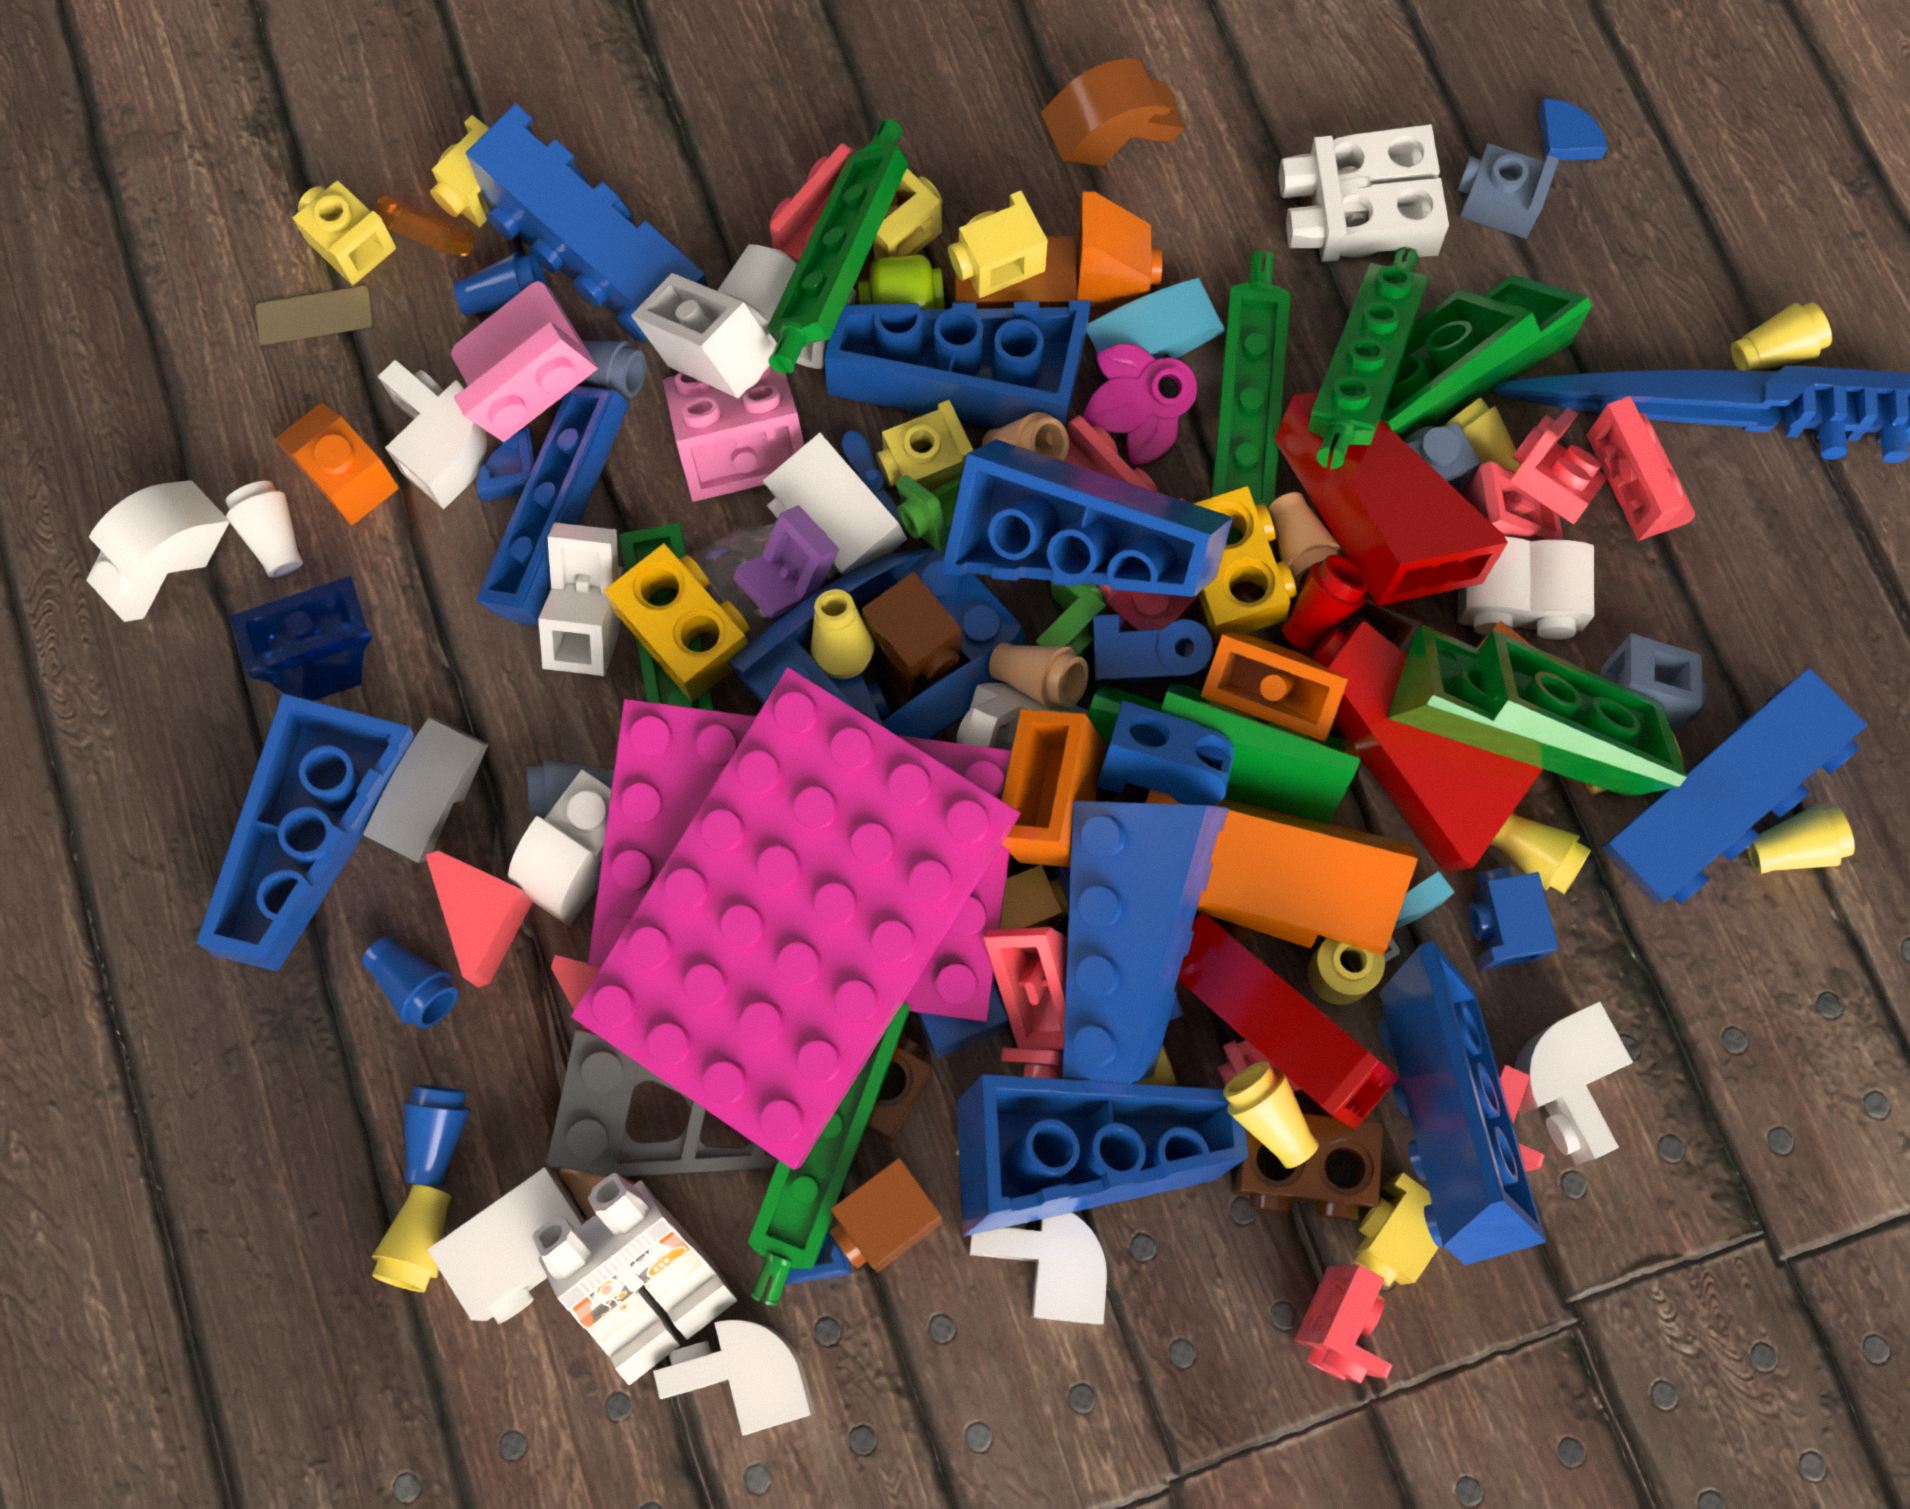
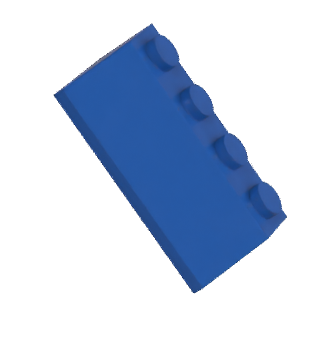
[1377,941,1546,1265]

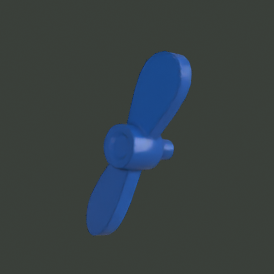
[842,431,901,526]

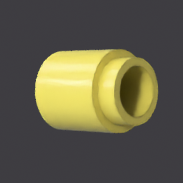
[1307,938,1385,1005]

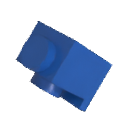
[1468,867,1559,972]

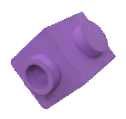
[733,505,839,619]

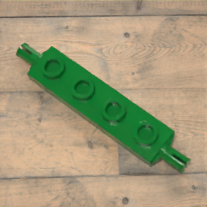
[767,119,908,374]
[1308,247,1429,469]
[1211,250,1291,545]
[748,1000,912,1306]

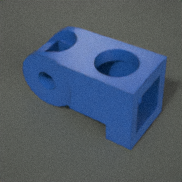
[1093,614,1217,684]
[1096,701,1235,806]

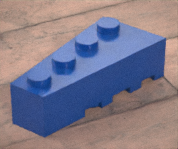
[465,103,708,342]
[824,300,1091,429]
[941,439,1233,597]
[1601,667,1868,905]
[1063,801,1229,1084]
[957,1074,1248,1237]

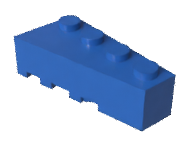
[196,693,415,972]

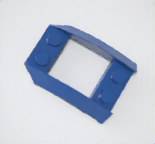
[727,547,1025,740]

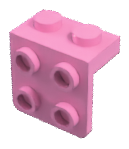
[451,281,598,442]

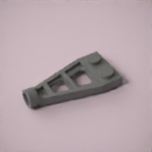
[546,1027,779,1177]

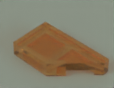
[372,193,475,256]

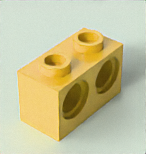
[1194,486,1297,644]
[604,543,750,703]

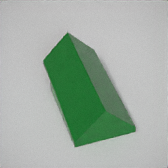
[1380,274,1592,440]
[1387,624,1687,797]
[1087,680,1360,824]

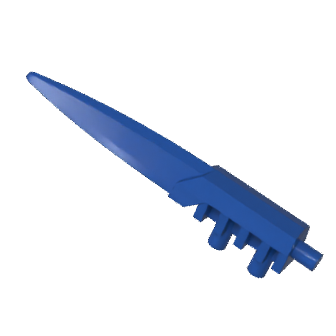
[1494,365,1910,463]

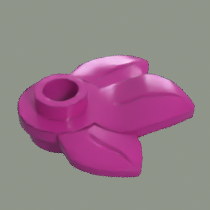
[1082,344,1197,466]

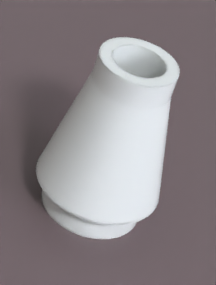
[226,481,303,578]

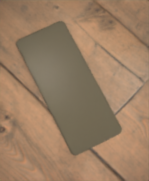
[255,286,373,345]

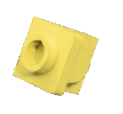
[873,169,943,259]

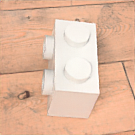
[631,273,774,398]
[763,433,907,579]
[427,1167,587,1324]

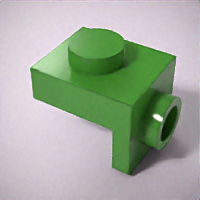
[896,473,963,553]
[1035,581,1106,660]

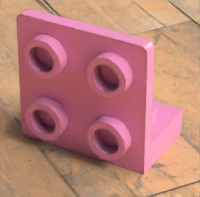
[663,365,804,502]

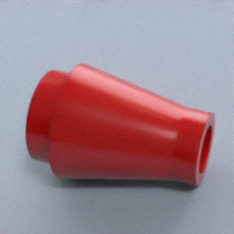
[1282,555,1370,650]

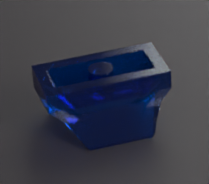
[229,576,373,701]

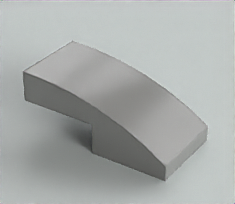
[363,717,488,863]

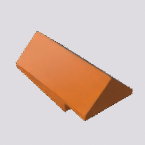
[1146,789,1418,956]

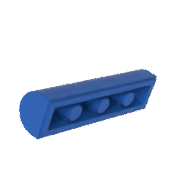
[476,386,629,625]

